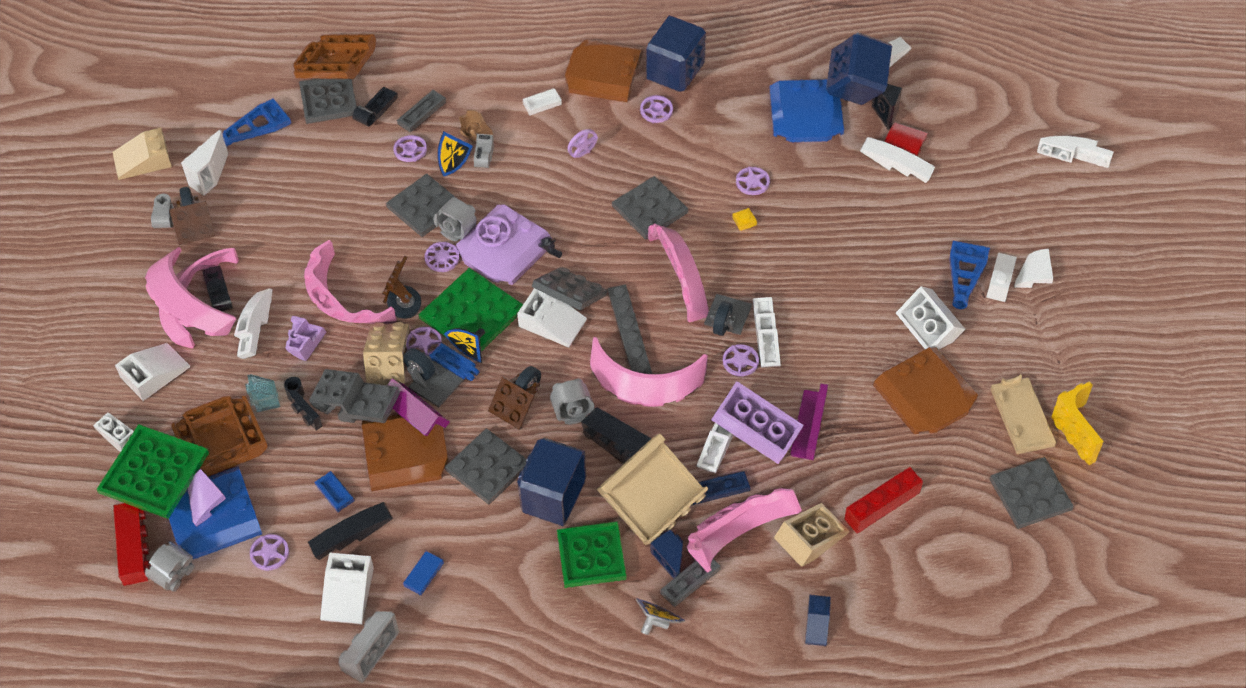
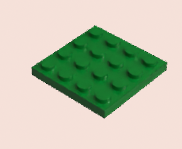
[418,268,523,351]
[96,424,209,519]

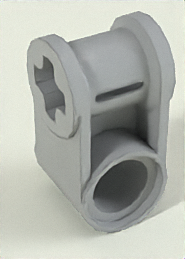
[151,194,174,228]

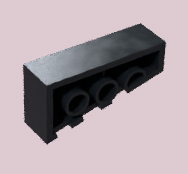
[581,407,652,464]

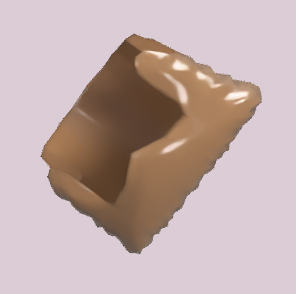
[459,109,493,141]

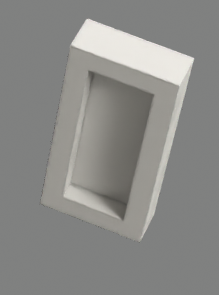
[523,88,562,115]

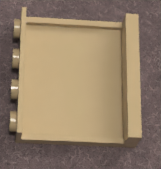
[597,434,708,545]

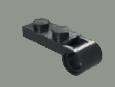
[352,86,398,127]
[202,265,233,311]
[284,377,322,431]

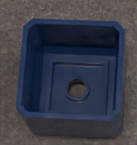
[646,15,706,92]
[826,32,892,106]
[517,438,586,527]

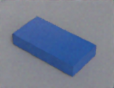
[314,471,354,512]
[403,551,444,595]

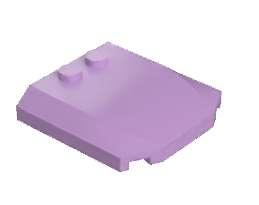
[456,205,552,285]

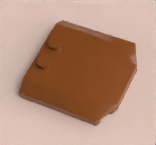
[293,34,376,79]
[565,39,643,103]
[873,347,978,435]
[171,396,268,477]
[362,414,448,491]

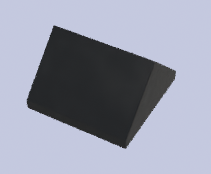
[872,84,902,130]

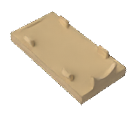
[990,374,1056,454]

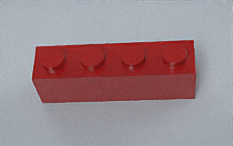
[844,467,923,534]
[113,503,151,586]

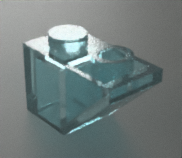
[245,374,280,412]

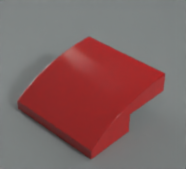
[884,122,928,156]

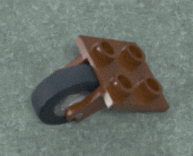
[169,187,215,245]
[382,256,421,319]
[488,366,541,430]

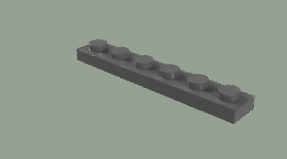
[608,285,652,374]

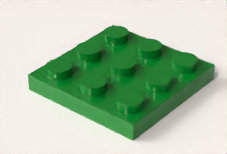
[557,521,627,588]

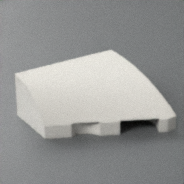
[1014,249,1053,288]

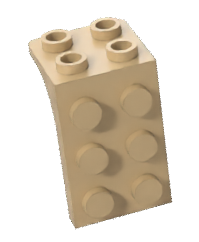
[363,322,409,385]

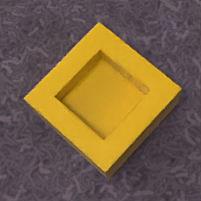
[732,208,757,231]

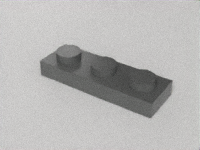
[397,90,446,133]
[660,559,721,607]

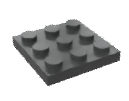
[299,79,357,124]
[386,173,459,237]
[612,176,688,240]
[532,267,607,310]
[445,428,527,505]
[990,457,1074,529]

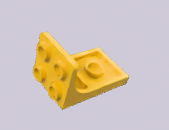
[1051,382,1103,465]

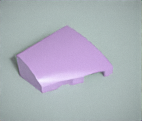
[285,316,326,361]
[188,469,226,527]

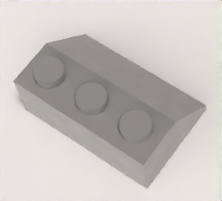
[339,611,399,683]

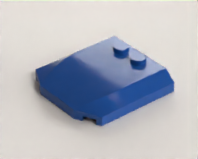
[769,79,844,142]
[169,466,262,560]

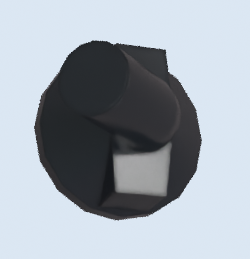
[538,236,562,258]

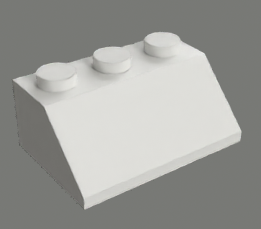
[896,286,965,350]

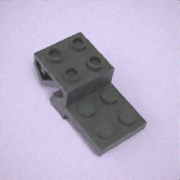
[309,369,401,423]

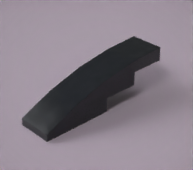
[308,502,393,560]

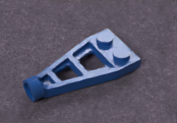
[222,98,291,147]
[949,241,990,309]

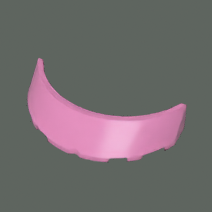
[648,224,709,322]
[304,240,397,324]
[145,247,236,336]
[159,248,239,348]
[590,337,708,407]
[687,488,802,573]

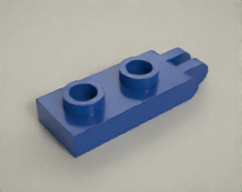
[429,343,480,381]

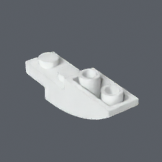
[1037,136,1114,168]
[234,288,273,359]
[93,413,134,452]

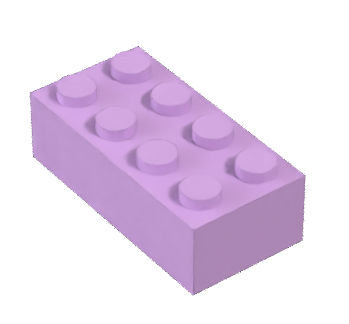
[711,381,804,464]

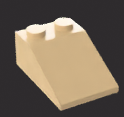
[113,128,172,180]
[774,503,849,567]

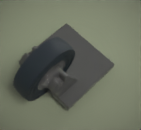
[704,294,752,336]
[403,348,463,408]

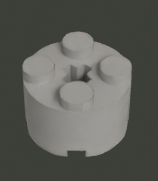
[434,197,476,241]
[550,378,594,425]
[145,542,194,592]

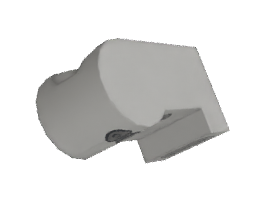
[474,134,494,168]

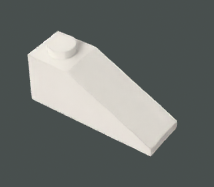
[986,253,1017,302]

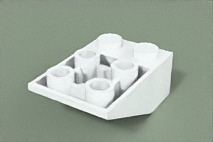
[181,130,228,196]
[517,288,587,347]
[115,343,190,401]
[320,553,374,624]

